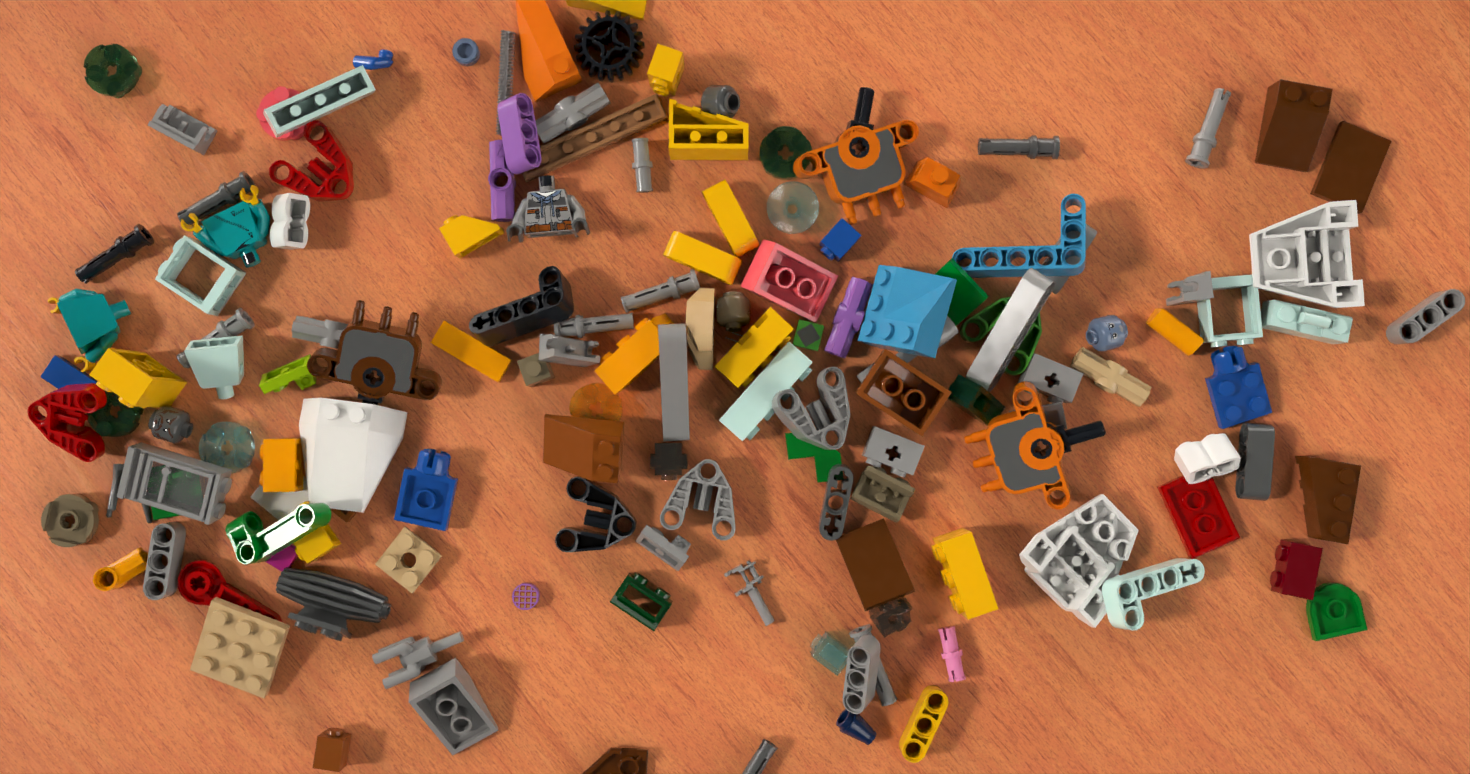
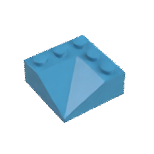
[858,265,957,358]

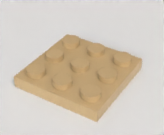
[190,597,290,698]

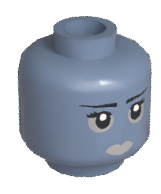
[1086,315,1128,351]

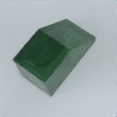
[948,374,1005,426]

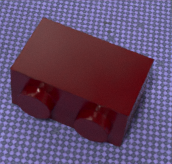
[1270,540,1323,600]

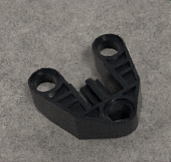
[555,476,637,552]

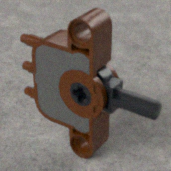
[307,300,442,405]

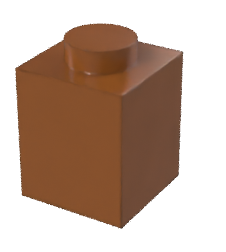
[313,728,352,772]

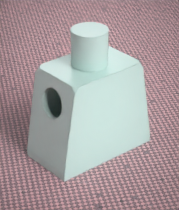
[184,336,244,399]

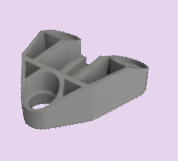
[772,367,851,450]
[660,459,735,540]

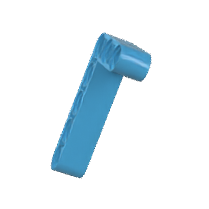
[952,193,1086,278]

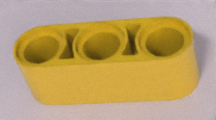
[701,179,760,258]
[663,231,743,285]
[899,685,949,763]

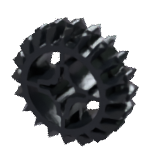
[574,10,645,83]

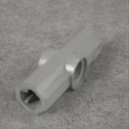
[536,83,610,144]
[291,316,348,349]

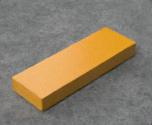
[430,321,513,383]

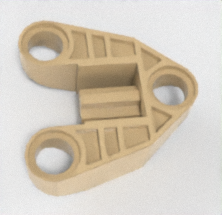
[686,288,715,370]

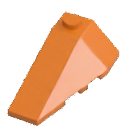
[516,0,582,103]

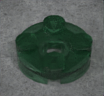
[84,43,142,99]
[759,126,812,180]
[87,391,144,437]

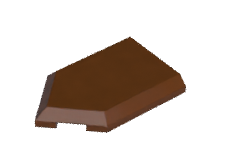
[582,747,648,774]

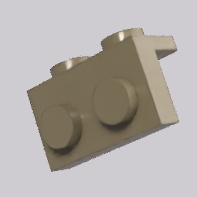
[850,466,915,523]

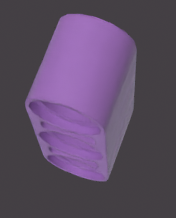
[497,93,541,175]

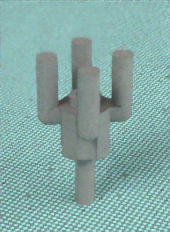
[372,631,464,689]

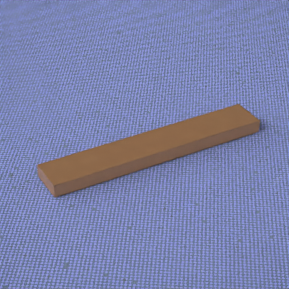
[522,93,668,183]

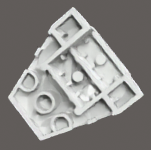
[1019,494,1139,628]

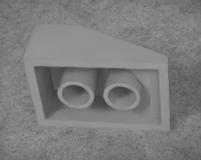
[408,658,498,755]

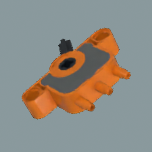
[793,87,919,225]

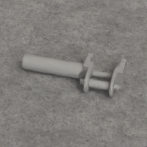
[724,560,775,626]

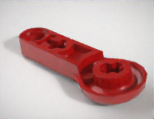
[177,560,282,622]

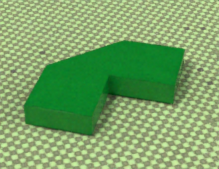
[785,433,844,483]

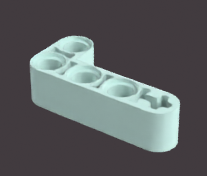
[1102,558,1205,631]

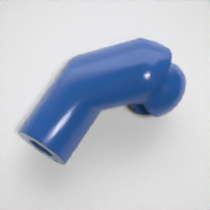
[353,49,393,70]

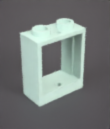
[155,235,246,316]
[1197,274,1263,347]

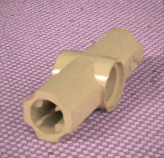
[1070,347,1152,407]

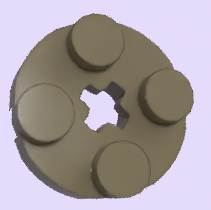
[41,494,99,547]

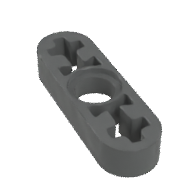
[818,464,853,541]

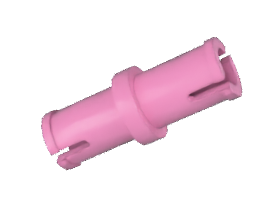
[938,626,966,682]

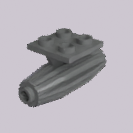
[276,567,391,641]

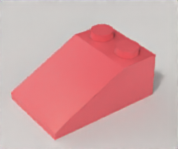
[740,239,838,323]

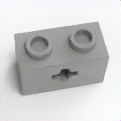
[1017,353,1084,404]
[862,426,925,478]

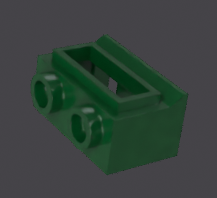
[610,572,673,631]

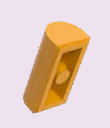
[1146,308,1204,356]

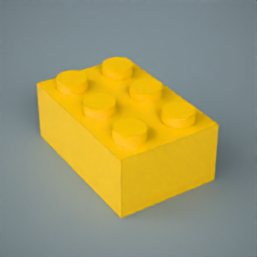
[89,348,187,409]
[931,528,999,620]

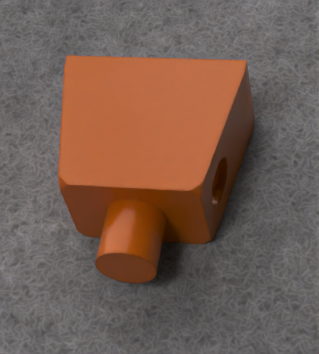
[904,157,961,208]

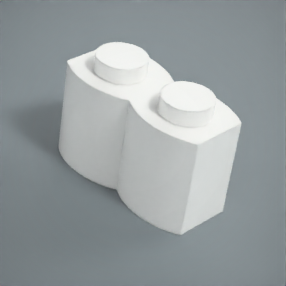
[270,193,310,250]
[1174,433,1241,484]

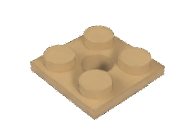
[375,526,443,593]

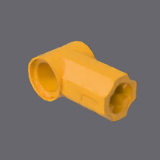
[93,547,148,591]

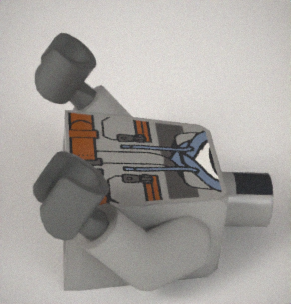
[506,175,590,243]

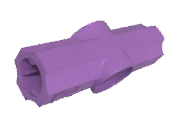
[488,140,516,222]
[824,277,873,358]

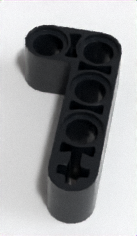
[469,266,574,347]

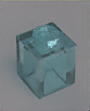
[810,631,849,676]

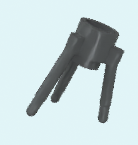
[106,464,152,523]

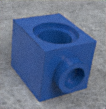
[819,218,862,262]

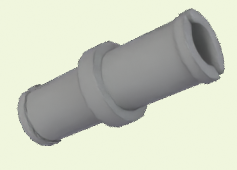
[632,138,653,193]

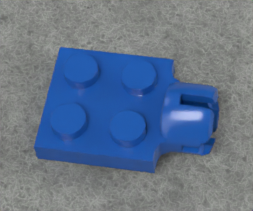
[1205,346,1272,429]
[394,449,458,531]

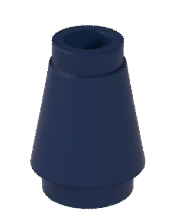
[836,709,877,745]

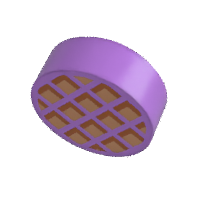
[512,583,540,610]

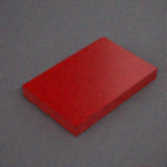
[1157,475,1240,559]

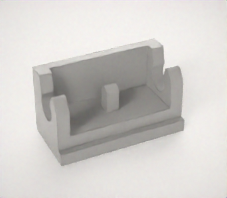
[148,104,218,155]
[1166,271,1214,306]
[539,334,600,367]

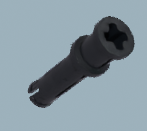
[75,224,154,284]

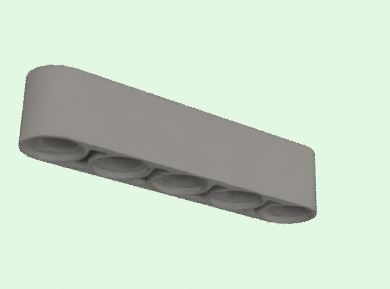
[966,268,1055,392]
[658,323,690,442]

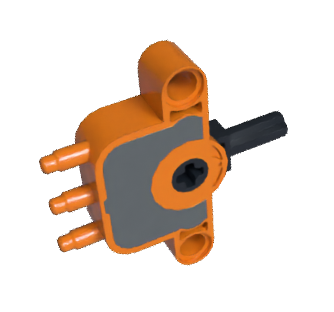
[964,381,1106,510]

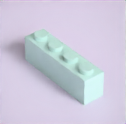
[263,65,376,138]
[719,341,812,441]

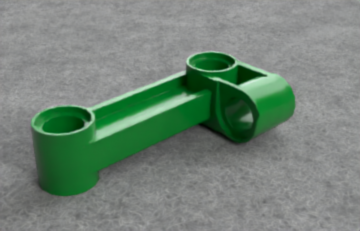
[225,503,332,565]

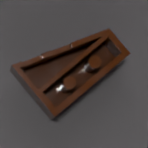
[1295,456,1361,544]

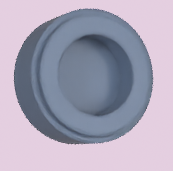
[452,38,480,66]

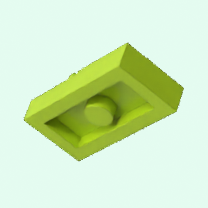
[259,354,317,394]

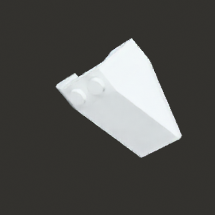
[1249,200,1365,308]
[299,398,407,513]

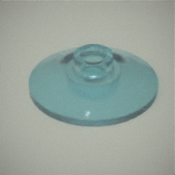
[767,181,819,234]

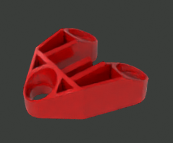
[269,120,354,202]
[27,383,107,462]

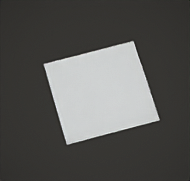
[251,476,309,520]

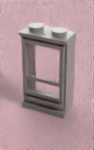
[117,442,232,525]

